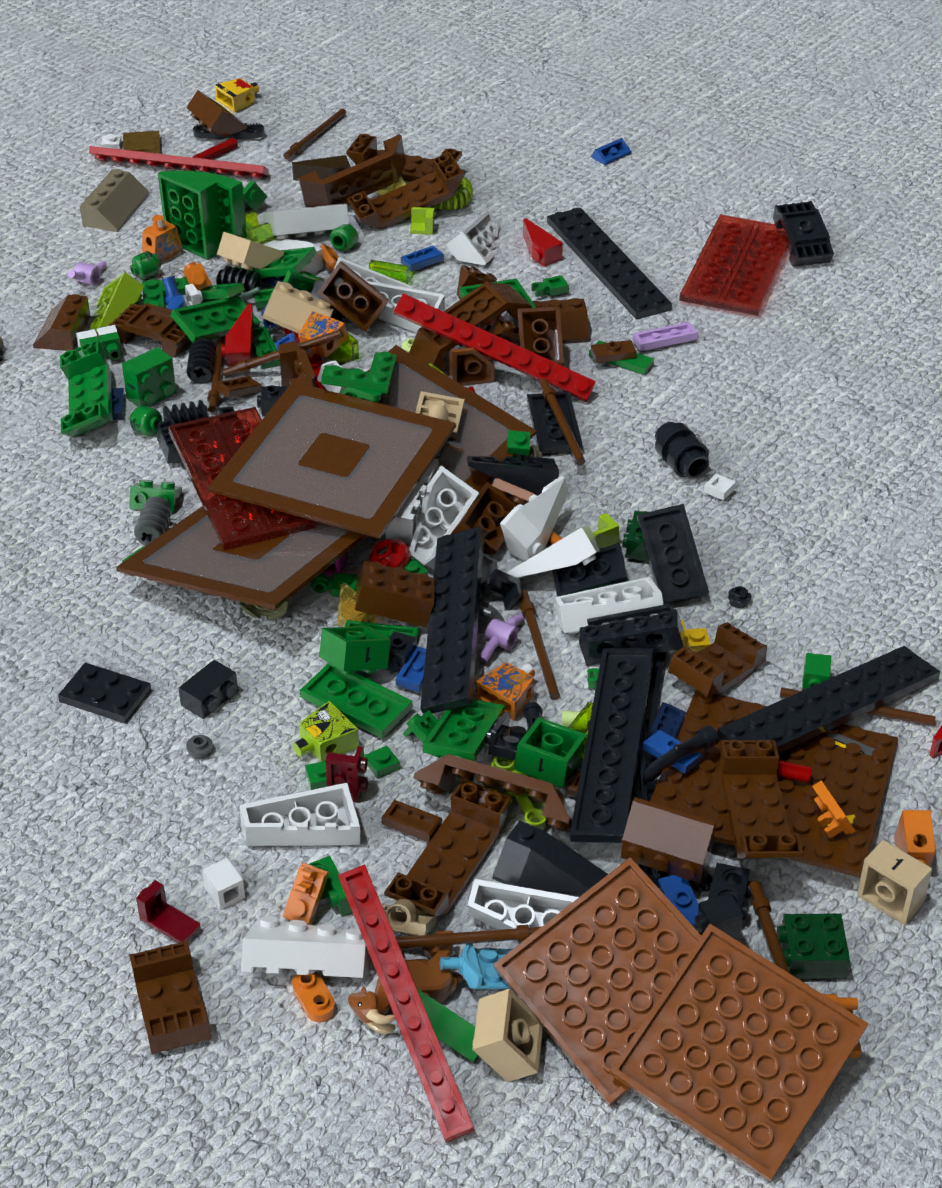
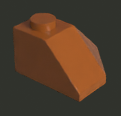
[448,348,495,386]

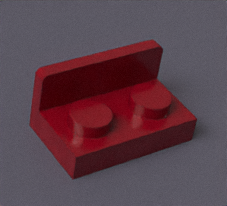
[325,746,369,803]

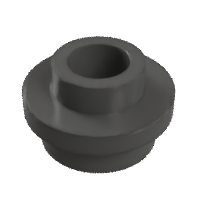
[186,735,213,759]

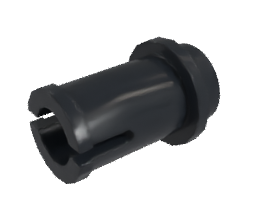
[522,702,543,731]

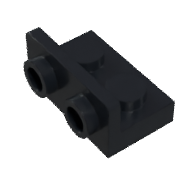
[486,712,527,761]

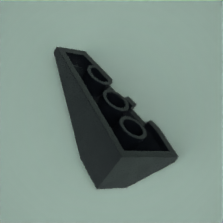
[466,456,559,495]

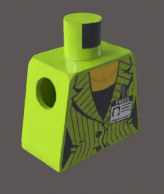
[292,701,359,761]

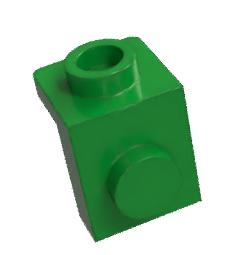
[243,180,268,211]

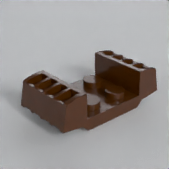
[109,303,191,357]
[278,341,316,387]
[668,622,767,697]
[129,940,211,1055]

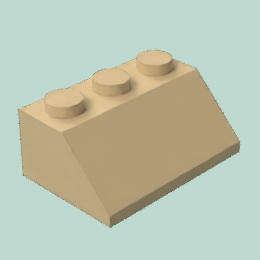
[217,232,284,271]
[262,281,334,334]

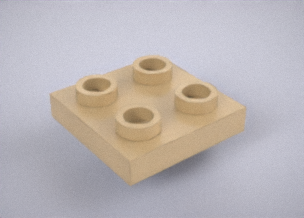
[415,391,465,438]
[382,899,437,936]

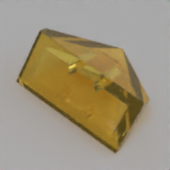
[337,583,375,626]

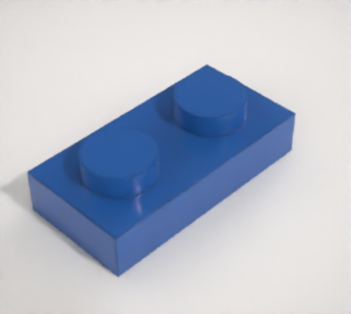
[396,646,426,692]

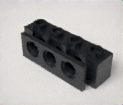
[579,604,685,666]

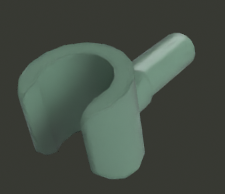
[235,287,260,304]

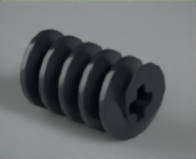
[216,265,261,297]
[186,339,216,384]
[163,400,210,431]

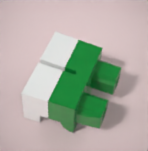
[76,325,122,361]

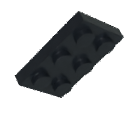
[552,543,629,597]
[58,662,151,724]

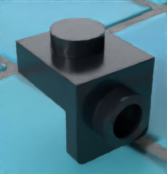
[482,569,522,610]

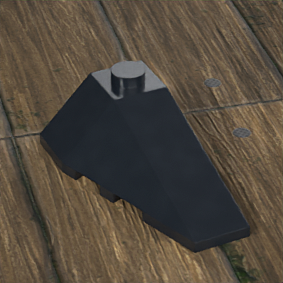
[493,820,608,897]

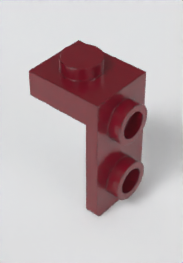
[136,880,201,943]

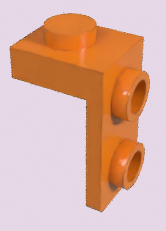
[182,261,212,291]

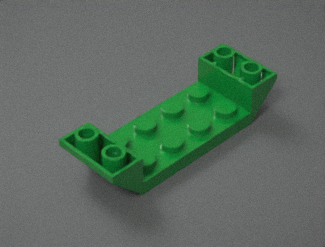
[60,340,113,437]

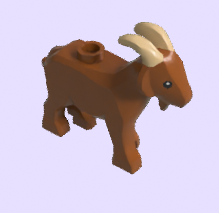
[348,931,463,1034]

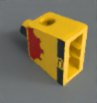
[215,78,259,113]

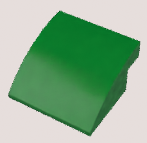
[158,171,247,260]

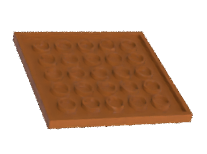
[493,857,701,1107]
[610,924,869,1182]

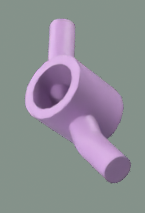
[68,261,107,286]
[478,614,524,663]

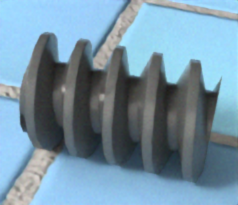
[134,497,171,546]

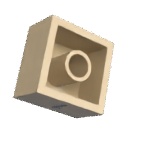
[857,840,932,925]
[472,989,543,1082]

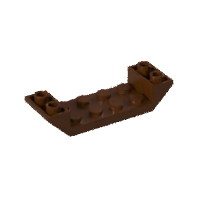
[298,134,406,208]
[346,134,462,182]
[347,152,464,229]
[457,265,520,346]
[409,282,532,371]
[721,740,803,858]
[413,754,573,832]
[384,779,512,916]

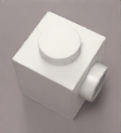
[202,858,245,910]

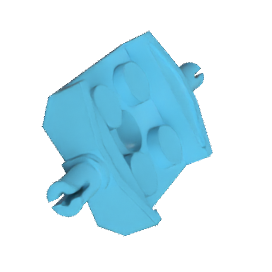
[440,943,514,989]

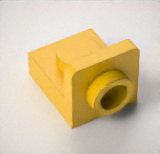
[679,620,710,653]

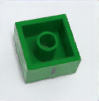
[122,347,177,407]
[319,626,391,674]
[514,717,587,788]

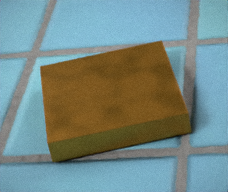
[123,130,160,154]

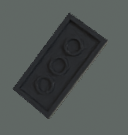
[527,392,583,454]
[637,504,709,604]

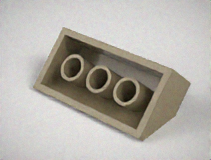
[80,169,149,232]

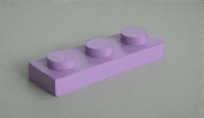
[632,322,698,351]

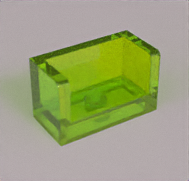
[245,211,274,244]

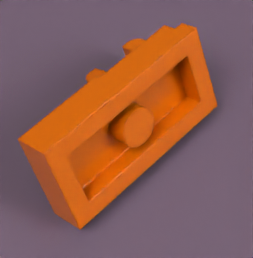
[812,781,856,838]
[282,863,329,925]

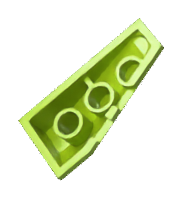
[90,272,144,336]

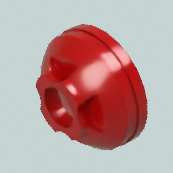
[369,538,410,569]

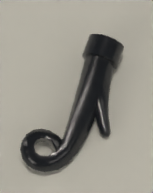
[642,725,719,782]

